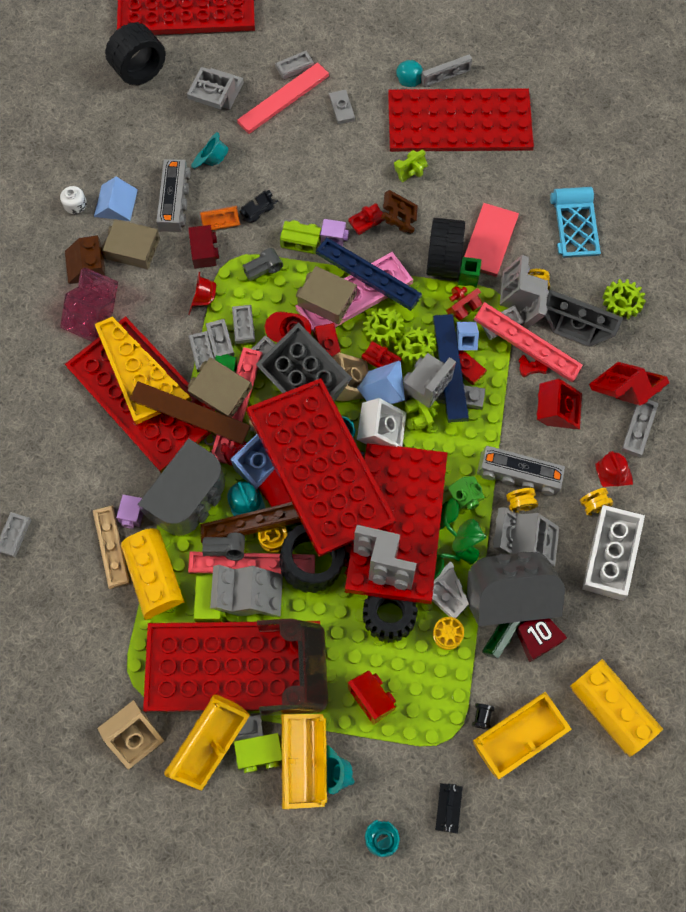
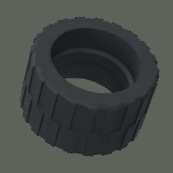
[105,22,166,85]
[426,217,465,279]
[279,524,346,593]

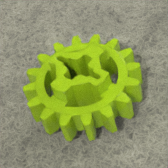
[602,279,646,320]
[363,308,405,346]
[394,327,437,366]

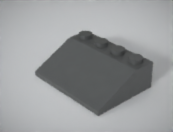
[256,322,352,402]

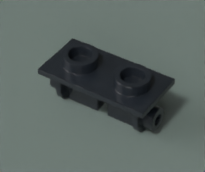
[239,190,279,223]
[435,783,463,834]

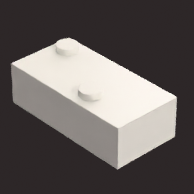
[582,505,645,601]

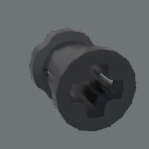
[472,703,495,730]

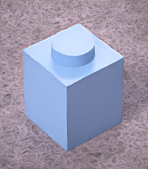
[456,322,479,350]

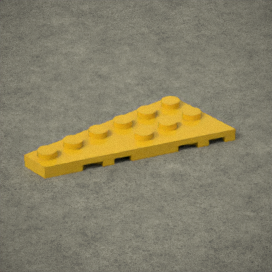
[95,316,192,424]

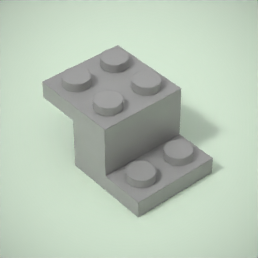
[187,67,244,109]
[500,255,549,329]
[403,353,456,408]
[493,507,559,566]
[353,525,417,590]
[210,565,283,617]

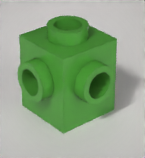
[448,476,485,510]

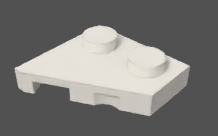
[432,561,469,618]

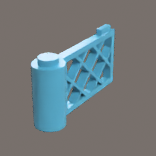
[550,187,601,258]

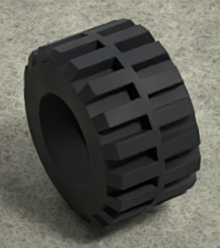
[363,596,418,643]

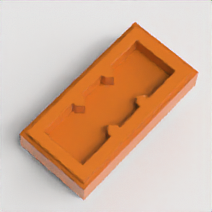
[200,206,240,230]

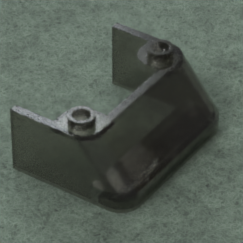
[257,619,328,716]

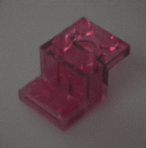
[60,268,118,342]

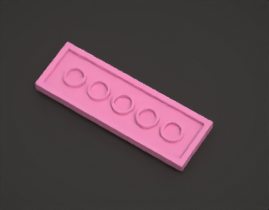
[295,252,413,338]

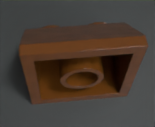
[65,235,106,284]

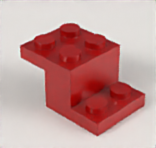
[589,362,669,406]

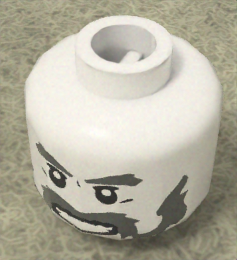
[60,186,87,214]

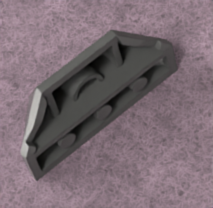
[545,290,623,347]

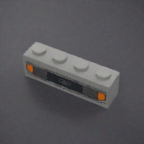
[157,159,191,232]
[477,446,565,496]

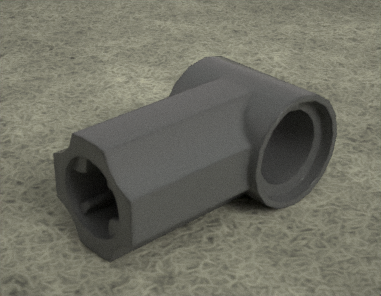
[242,248,283,281]
[202,532,245,561]

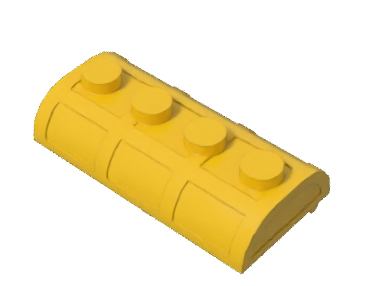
[121,528,184,620]
[570,659,663,757]
[473,691,572,780]
[164,694,250,791]
[281,714,327,809]

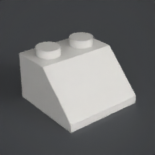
[357,398,406,447]

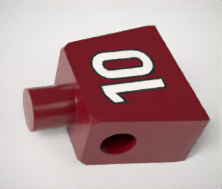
[516,618,567,662]

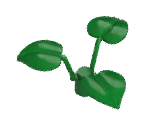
[434,498,487,580]

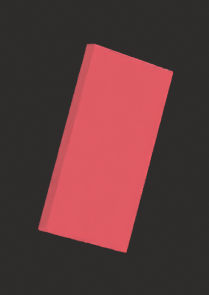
[464,203,519,277]

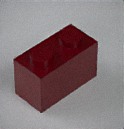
[188,225,219,269]

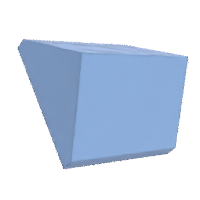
[94,177,138,221]
[357,361,405,405]
[230,434,275,489]

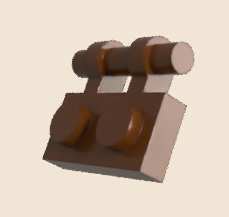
[381,190,418,234]

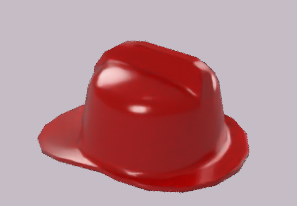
[188,272,216,315]
[265,312,312,343]
[595,451,633,487]

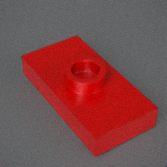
[314,323,341,356]
[458,350,487,385]

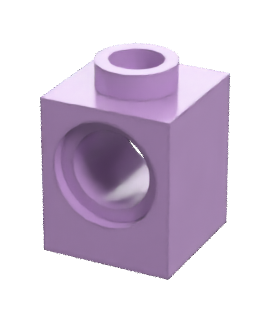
[320,219,349,246]
[116,495,143,529]

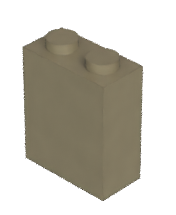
[102,219,160,269]
[296,266,357,325]
[188,357,253,418]

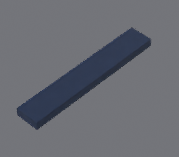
[316,237,422,311]
[433,314,469,423]

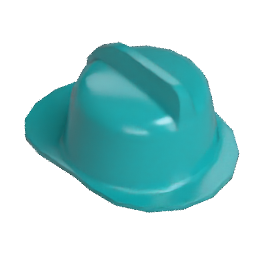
[191,132,229,169]
[227,481,265,516]
[326,745,355,795]

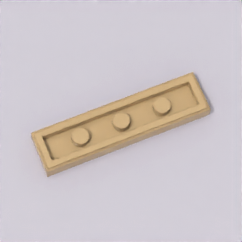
[93,505,130,589]

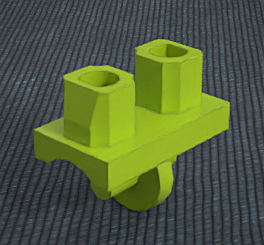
[394,150,428,183]
[404,398,440,431]

